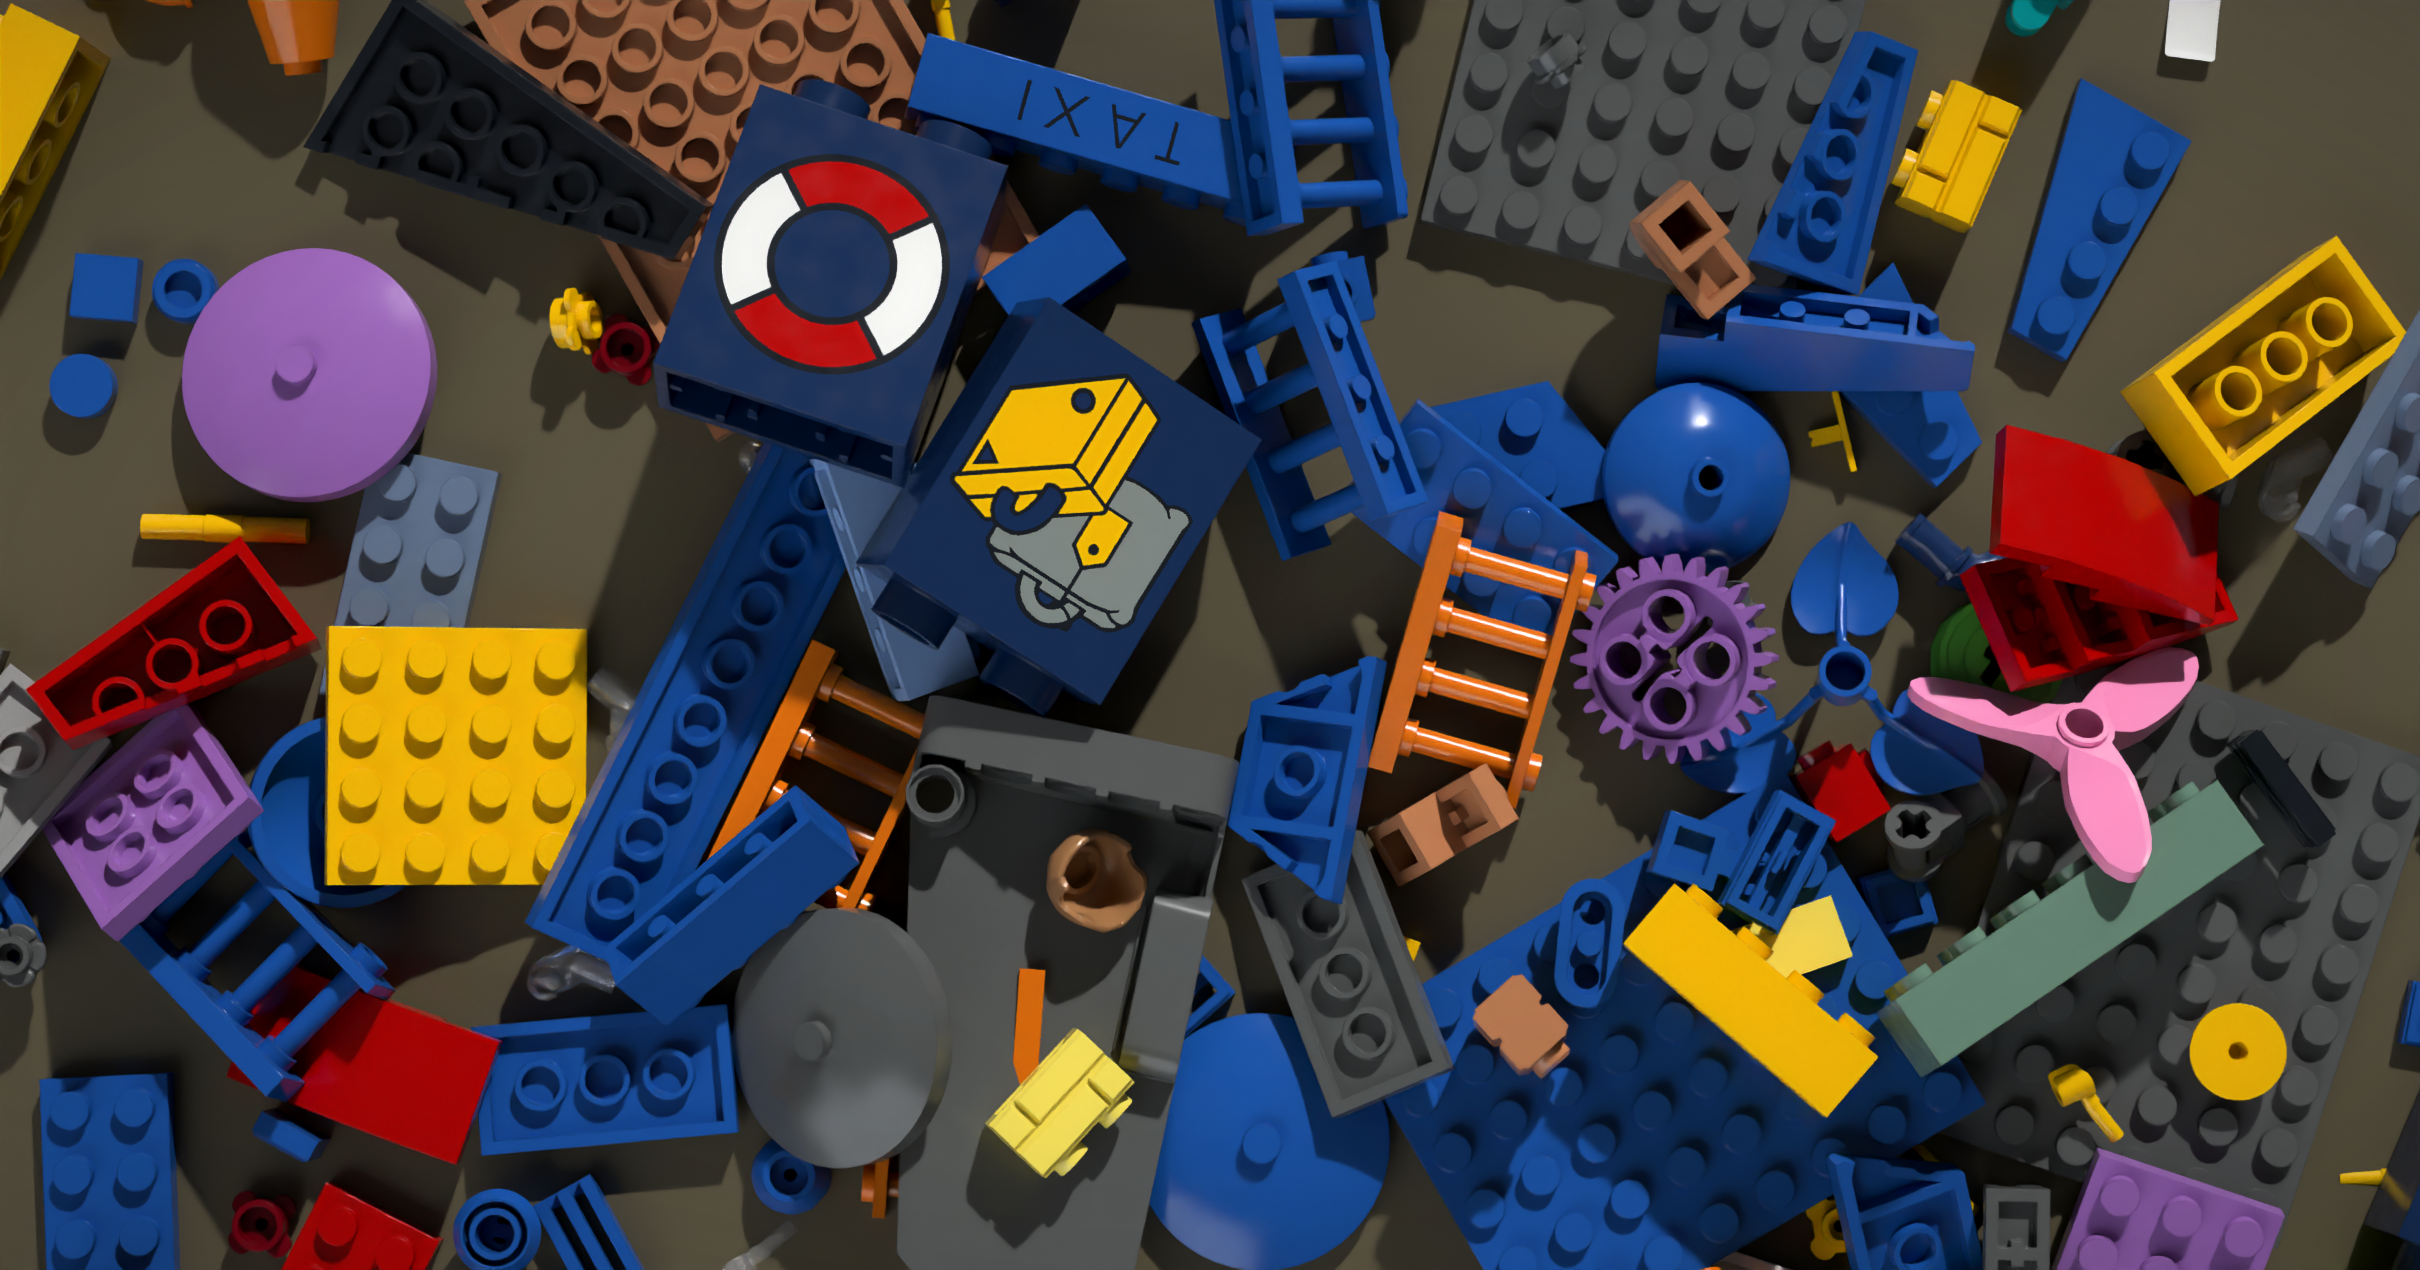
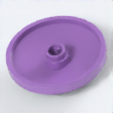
[182,248,437,502]

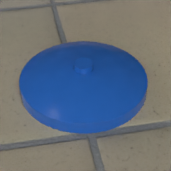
[1149,1012,1390,1270]

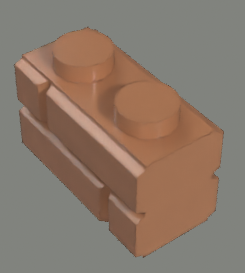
[1473,974,1570,1079]

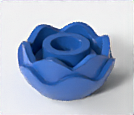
[751,1138,832,1215]

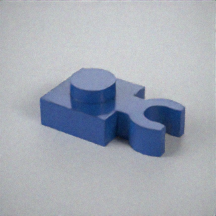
[1646,810,1770,896]

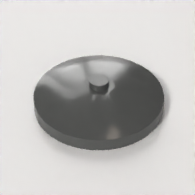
[731,907,953,1169]

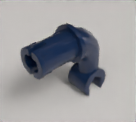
[1895,513,2008,591]

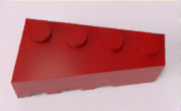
[25,536,322,750]

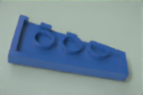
[1747,31,1918,295]
[2007,78,2192,363]

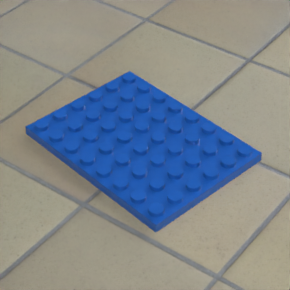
[1384,771,1987,1270]

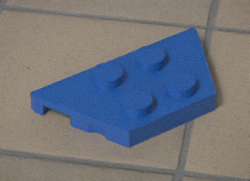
[1393,381,1605,547]
[1228,656,1388,905]
[1825,1152,1983,1270]

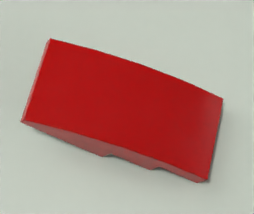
[1989,425,2219,625]
[1959,558,2239,692]
[226,965,503,1165]

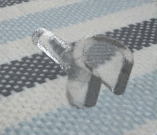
[722,1219,798,1270]

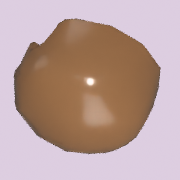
[1046,827,1148,933]

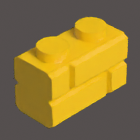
[1891,80,2022,233]

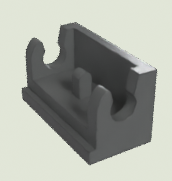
[1982,1184,2050,1270]

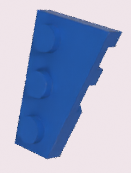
[1838,263,1982,489]

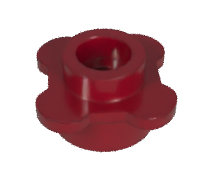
[592,313,660,386]
[228,1190,296,1258]

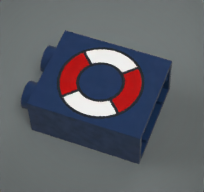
[653,79,1008,488]

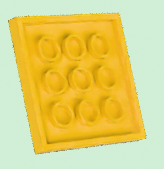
[324,626,587,885]

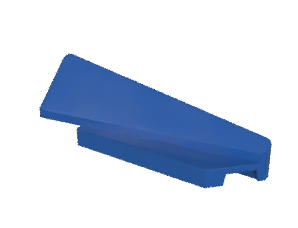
[1655,284,1975,391]

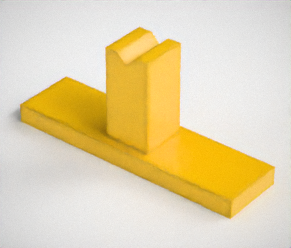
[1808,391,1857,473]

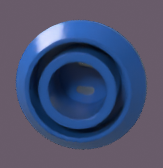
[453,1189,541,1270]

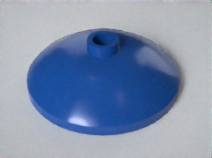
[1602,383,1790,573]
[248,717,406,908]

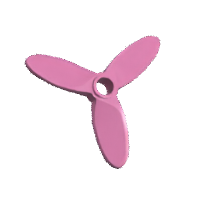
[1907,647,2199,883]

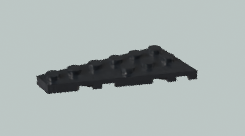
[303,0,714,260]

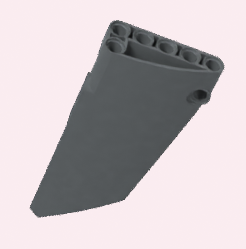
[896,696,1239,1270]

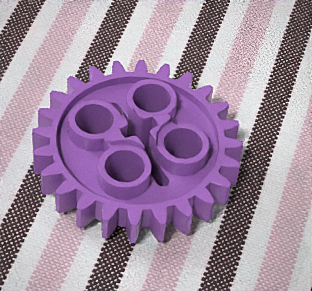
[1570,554,1779,764]

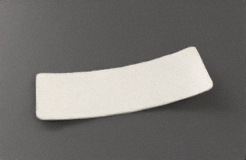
[2165,0,2221,62]

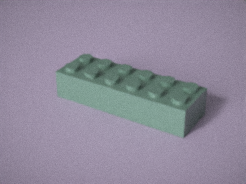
[1876,780,2264,1077]

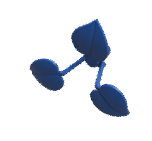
[1680,522,1984,795]

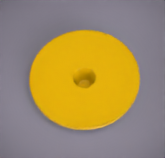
[2189,1003,2287,1100]

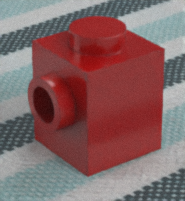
[1789,740,1891,843]

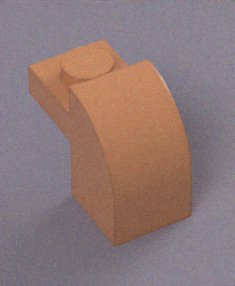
[1629,180,1756,320]
[1367,763,1519,887]

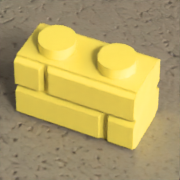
[984,1028,1134,1178]

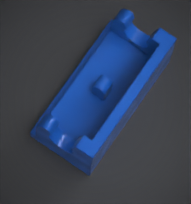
[982,203,1131,316]

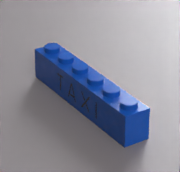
[904,33,1297,226]

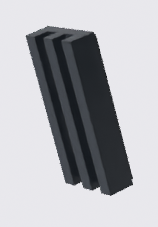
[2226,729,2336,847]

